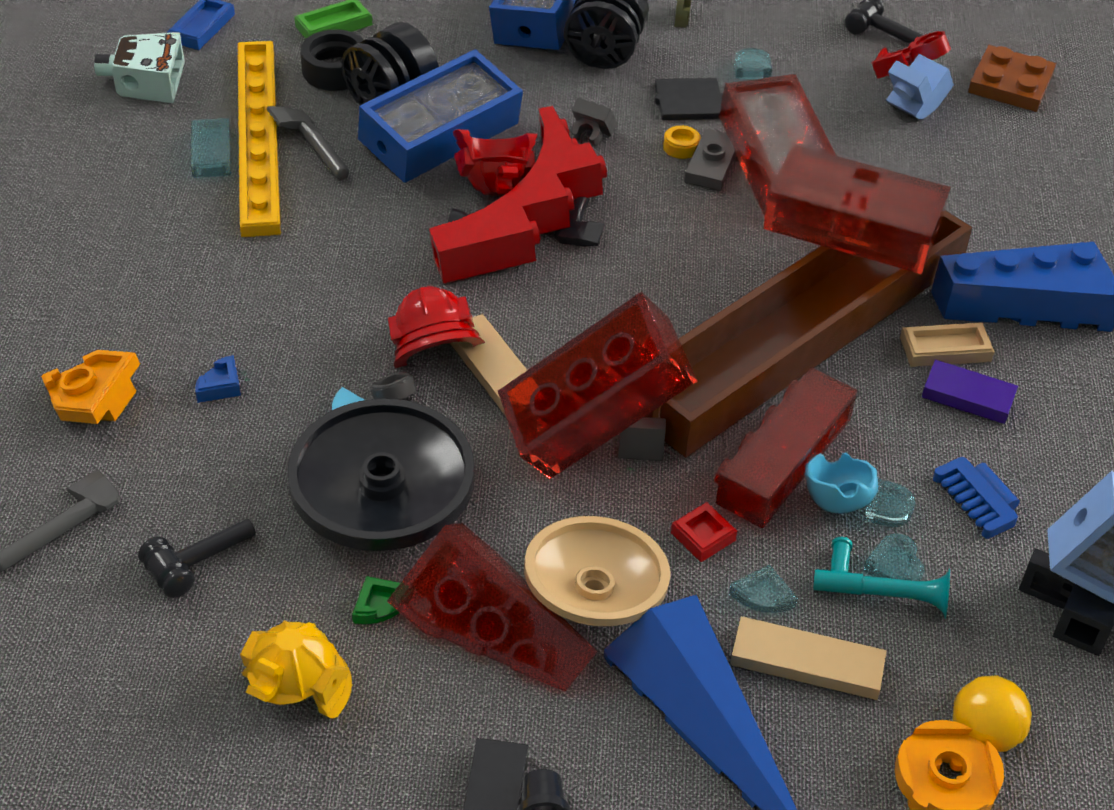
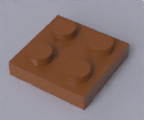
[968,45,1056,112]

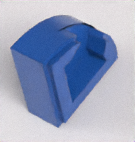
[195,355,241,403]

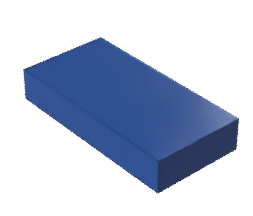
[167,0,235,50]

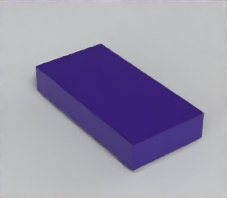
[921,359,1018,424]

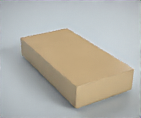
[900,322,995,367]

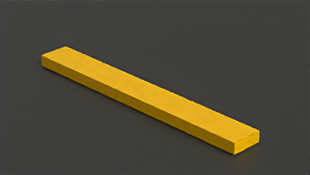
[238,41,281,237]

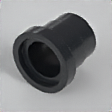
[517,769,571,810]

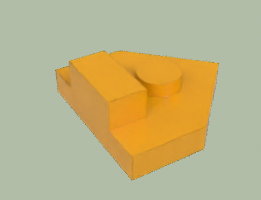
[41,350,140,424]

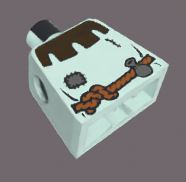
[94,32,185,103]

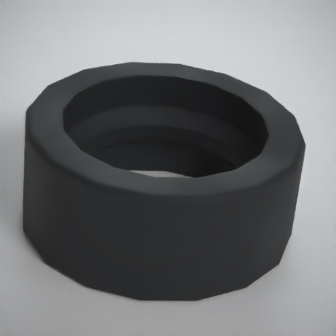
[301,29,364,91]

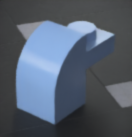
[886,54,954,119]

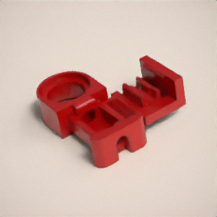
[871,31,951,79]

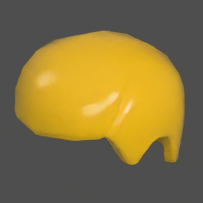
[952,675,1032,752]

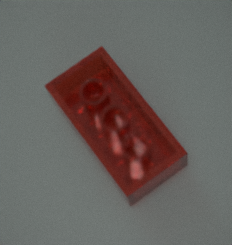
[498,291,697,479]

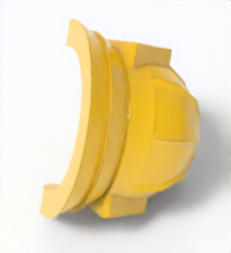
[240,620,352,719]

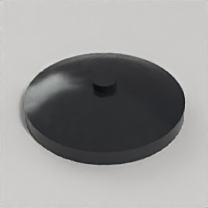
[288,398,475,551]

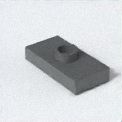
[684,128,741,191]

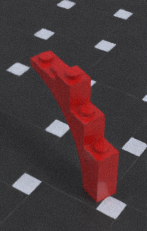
[429,105,607,284]

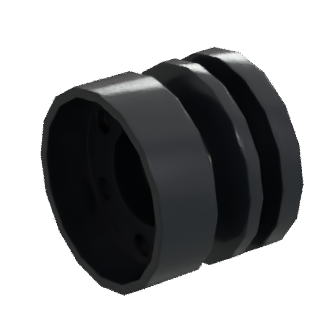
[564,0,649,69]
[341,22,439,105]

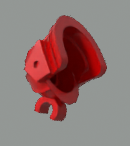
[453,129,538,196]
[388,286,485,369]

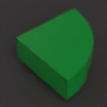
[352,576,413,624]

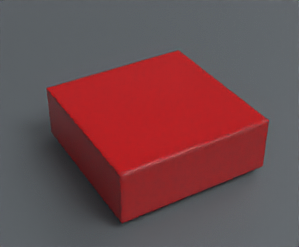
[671,502,737,562]

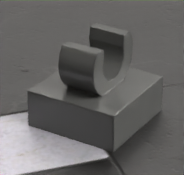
[572,97,617,146]

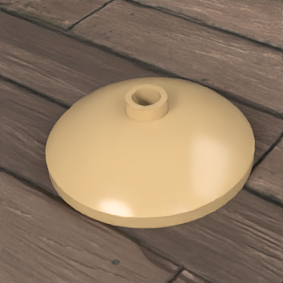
[524,516,670,627]

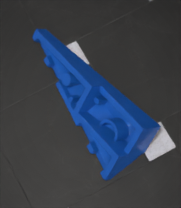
[604,595,797,810]

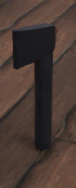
[554,196,605,247]

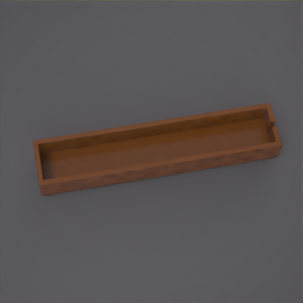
[624,188,973,458]

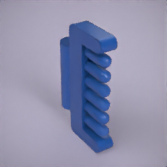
[933,457,1020,539]

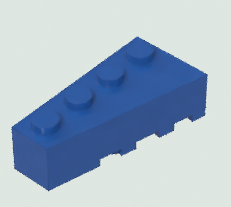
[931,242,1114,332]

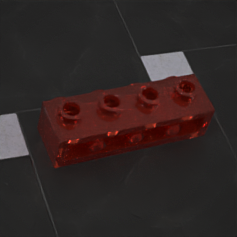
[714,367,858,529]

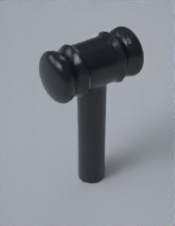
[845,0,923,44]
[138,519,256,598]

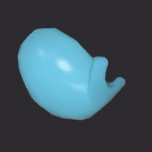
[805,453,878,514]

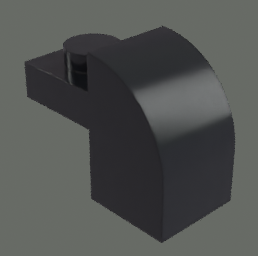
[1018,548,1114,656]

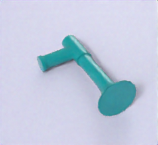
[813,536,950,619]

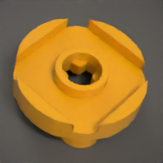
[895,720,1004,810]

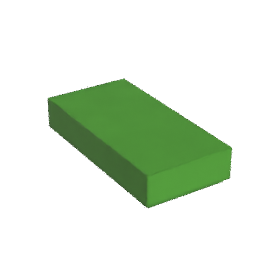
[295,0,372,38]

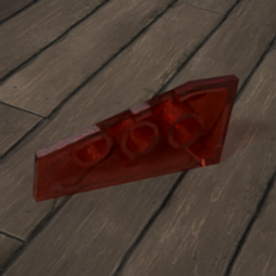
[387,523,598,691]

